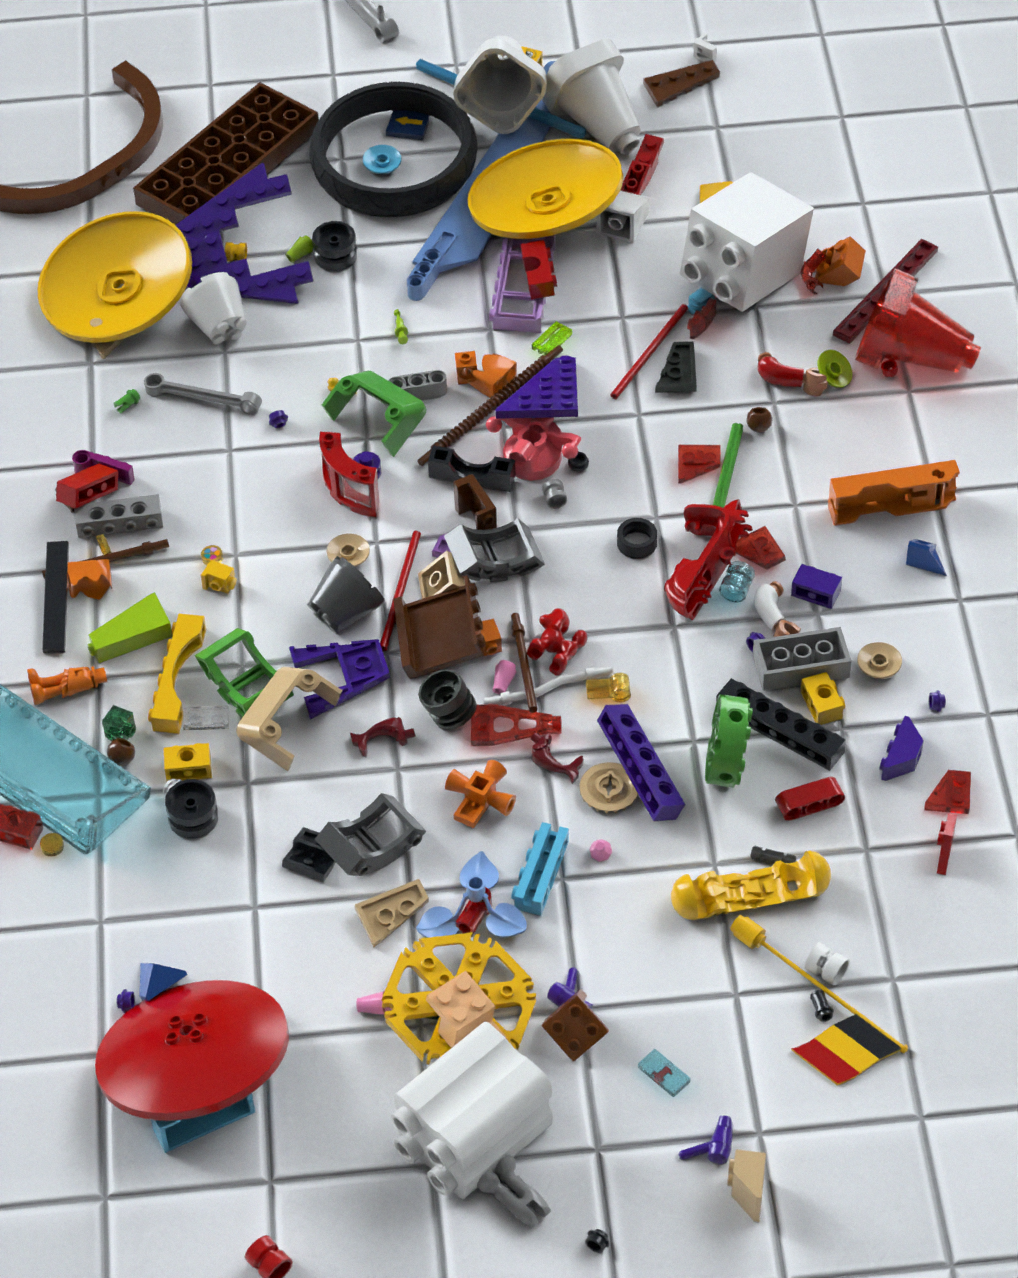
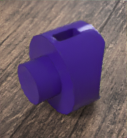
[353,451,381,479]

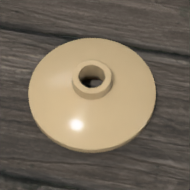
[327,534,370,567]
[857,642,902,679]

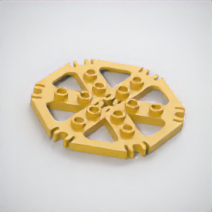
[382,932,537,1065]

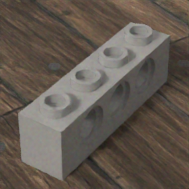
[74,494,163,538]

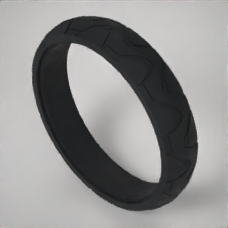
[309,81,478,217]

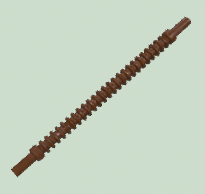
[417,345,563,466]

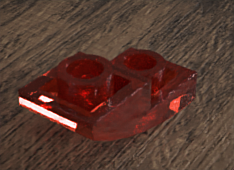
[687,298,717,339]

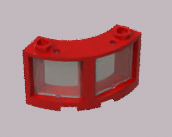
[319,432,380,517]

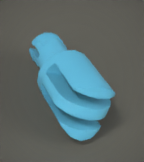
[688,288,716,315]

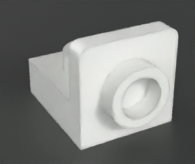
[693,33,717,62]

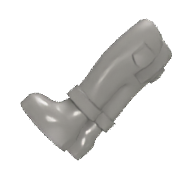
[477,1155,551,1227]

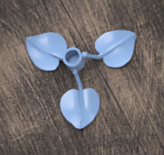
[416,851,527,938]

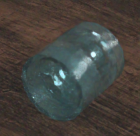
[719,561,755,602]

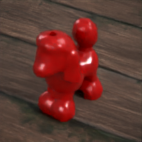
[527,608,588,676]

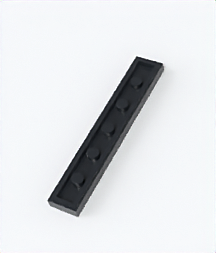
[42,541,69,653]

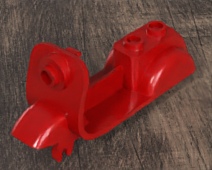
[664,499,753,620]

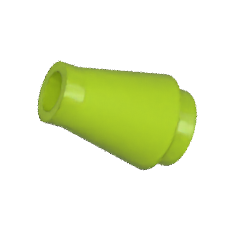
[285,235,314,263]

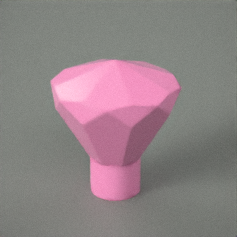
[590,839,612,862]

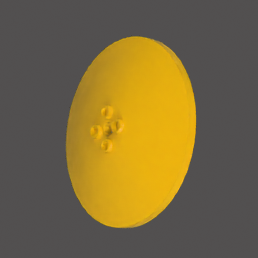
[468,139,623,239]
[37,211,192,343]

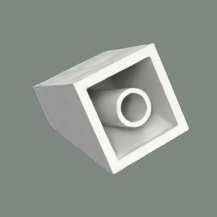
[597,191,650,243]

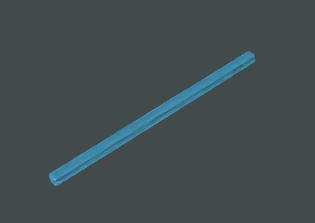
[416,59,586,139]

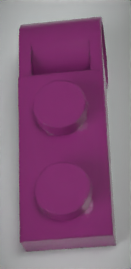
[72,450,135,485]

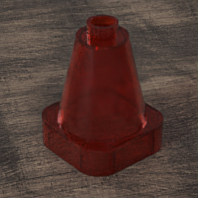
[854,268,981,372]

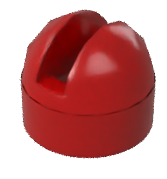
[881,360,898,377]

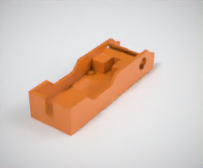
[828,460,960,526]

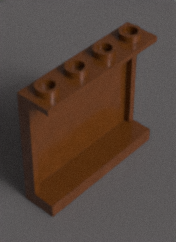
[393,576,486,679]

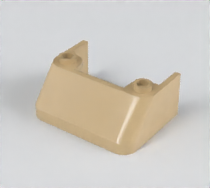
[236,667,342,771]

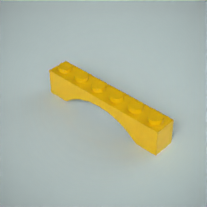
[148,613,207,734]

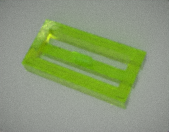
[531,321,572,355]

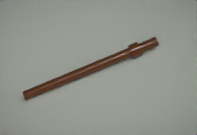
[42,539,169,579]
[511,613,538,713]

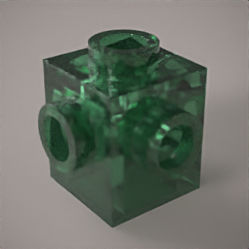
[102,705,136,741]

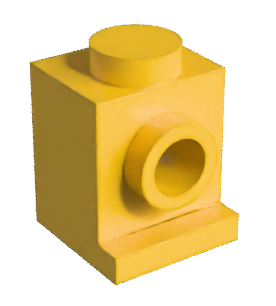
[201,560,237,594]

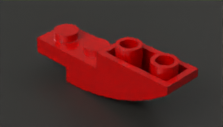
[620,134,664,195]

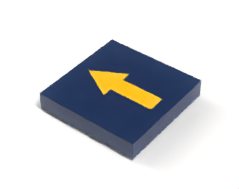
[386,110,431,141]

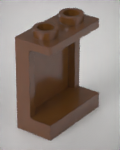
[453,474,497,530]

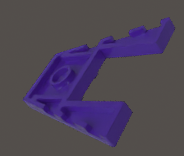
[289,639,391,719]

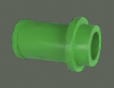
[113,389,141,413]

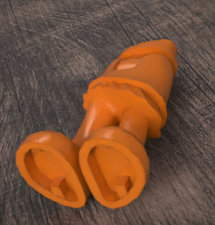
[27,666,107,705]

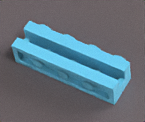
[511,822,569,916]

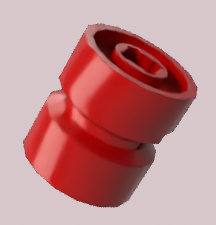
[244,1235,293,1278]

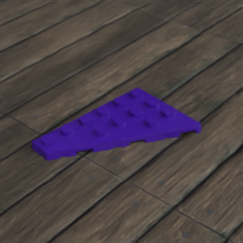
[496,356,578,419]

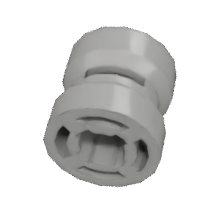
[542,479,567,509]

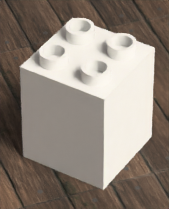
[680,172,814,312]

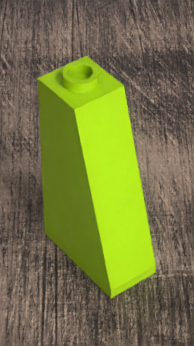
[87,592,173,663]

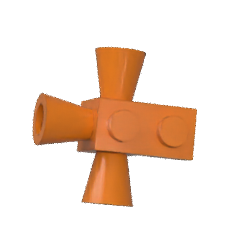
[445,760,516,828]

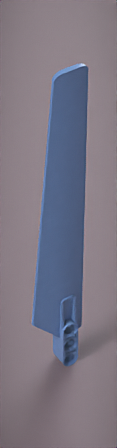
[407,61,555,301]

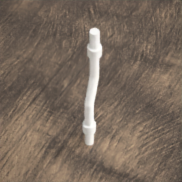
[483,666,613,707]

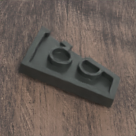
[655,341,697,393]

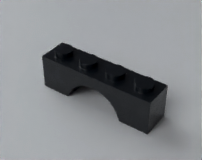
[428,445,516,492]

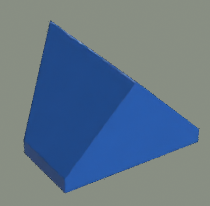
[906,539,947,576]
[139,963,188,1001]

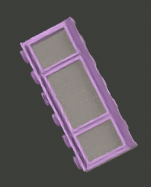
[489,235,555,333]

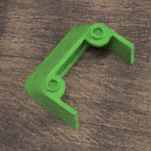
[321,370,426,457]

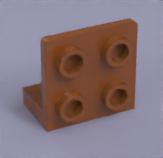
[541,989,609,1061]

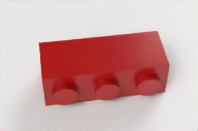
[56,463,118,509]

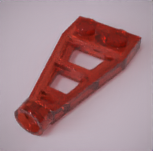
[471,704,562,746]

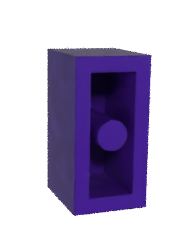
[791,564,842,609]

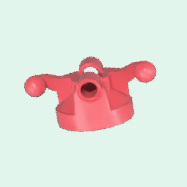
[486,416,581,481]

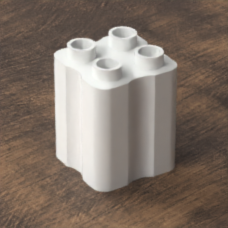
[391,1022,553,1199]

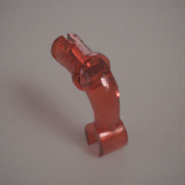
[801,248,827,294]

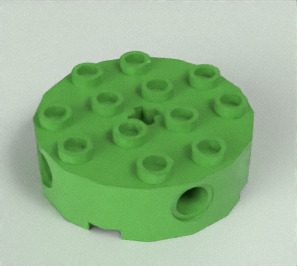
[705,694,753,788]

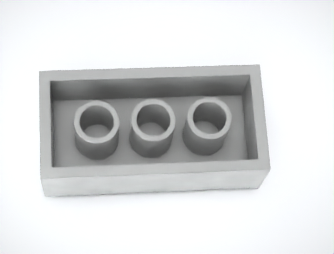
[753,627,851,691]

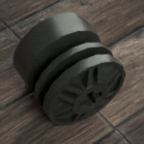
[418,669,477,730]

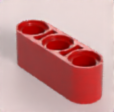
[775,777,845,821]

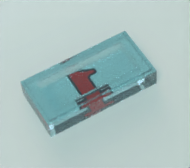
[638,1049,690,1098]

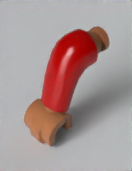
[757,352,828,396]

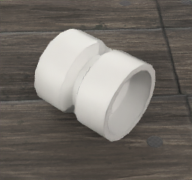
[805,942,850,986]

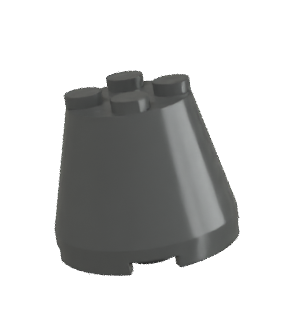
[307,556,385,634]

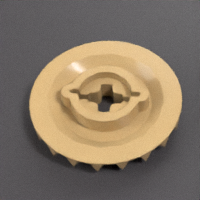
[580,762,638,814]

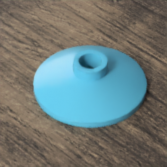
[363,145,401,174]

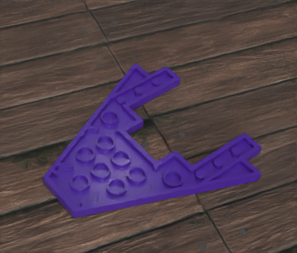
[175,163,314,304]

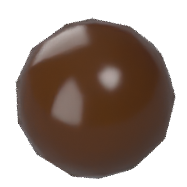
[746,407,773,433]
[106,738,135,766]

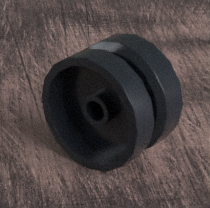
[312,221,357,271]
[165,779,218,838]

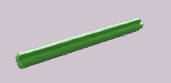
[713,423,743,508]

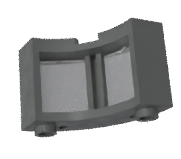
[444,518,545,582]
[315,793,426,876]

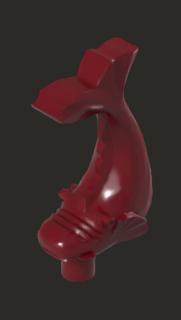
[350,717,416,757]
[531,732,584,785]

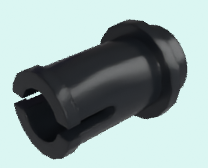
[810,990,834,1022]

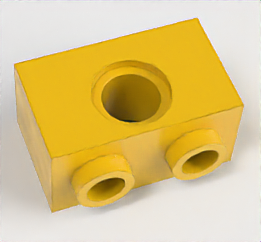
[800,672,845,725]
[163,743,212,781]

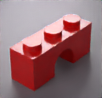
[520,240,558,300]

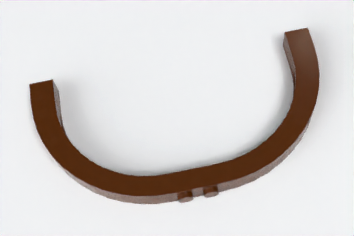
[0,60,163,214]

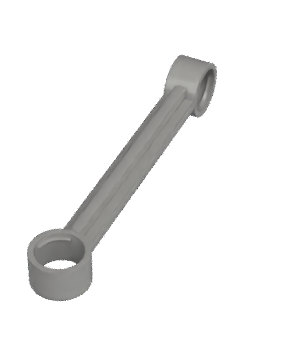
[144,373,262,415]

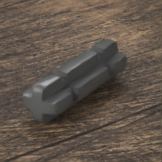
[751,846,797,864]

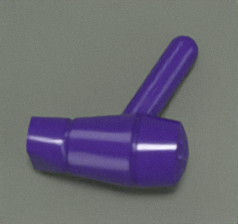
[547,967,593,1010]
[679,1115,733,1165]

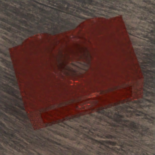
[0,804,44,850]

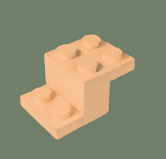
[426,971,507,1048]

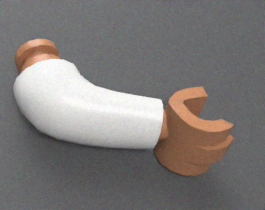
[754,581,801,637]

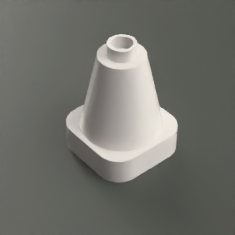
[454,36,547,134]
[541,38,641,155]

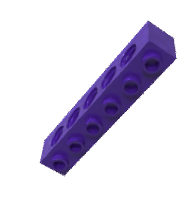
[597,704,686,821]

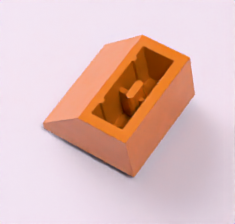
[815,236,866,286]

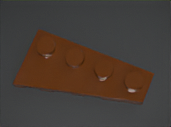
[643,60,720,108]

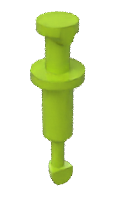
[394,309,408,344]

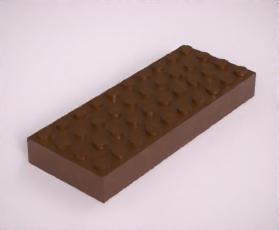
[133,82,319,225]

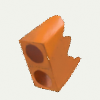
[467,353,517,398]
[67,559,112,600]

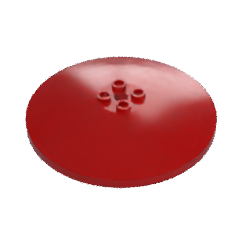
[95,980,289,1121]

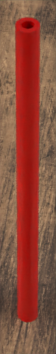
[610,304,688,400]
[380,530,421,651]

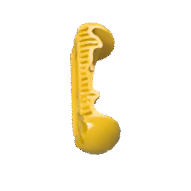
[671,850,831,920]

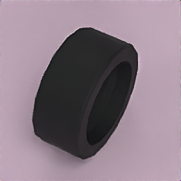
[617,518,657,559]

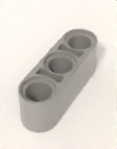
[388,370,447,400]

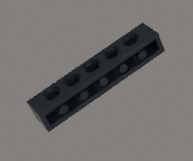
[716,678,846,771]

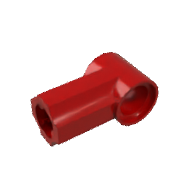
[455,887,492,934]

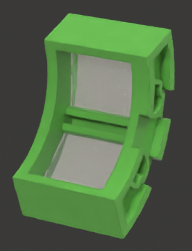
[195,628,294,717]

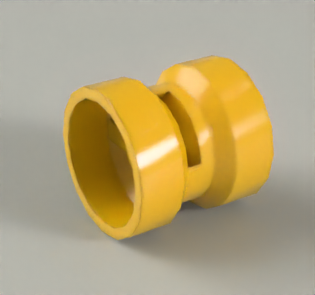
[225,242,247,262]

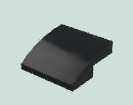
[282,827,336,882]

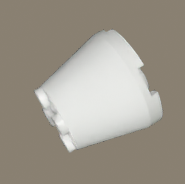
[180,272,247,345]

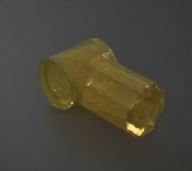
[586,673,631,702]

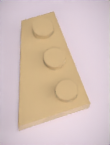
[355,879,429,947]

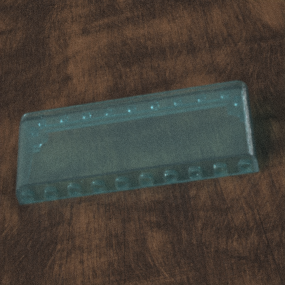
[0,684,151,854]

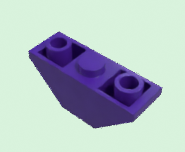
[879,716,924,781]

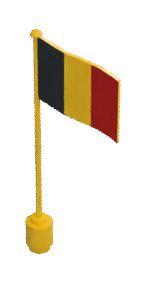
[730,915,908,1085]

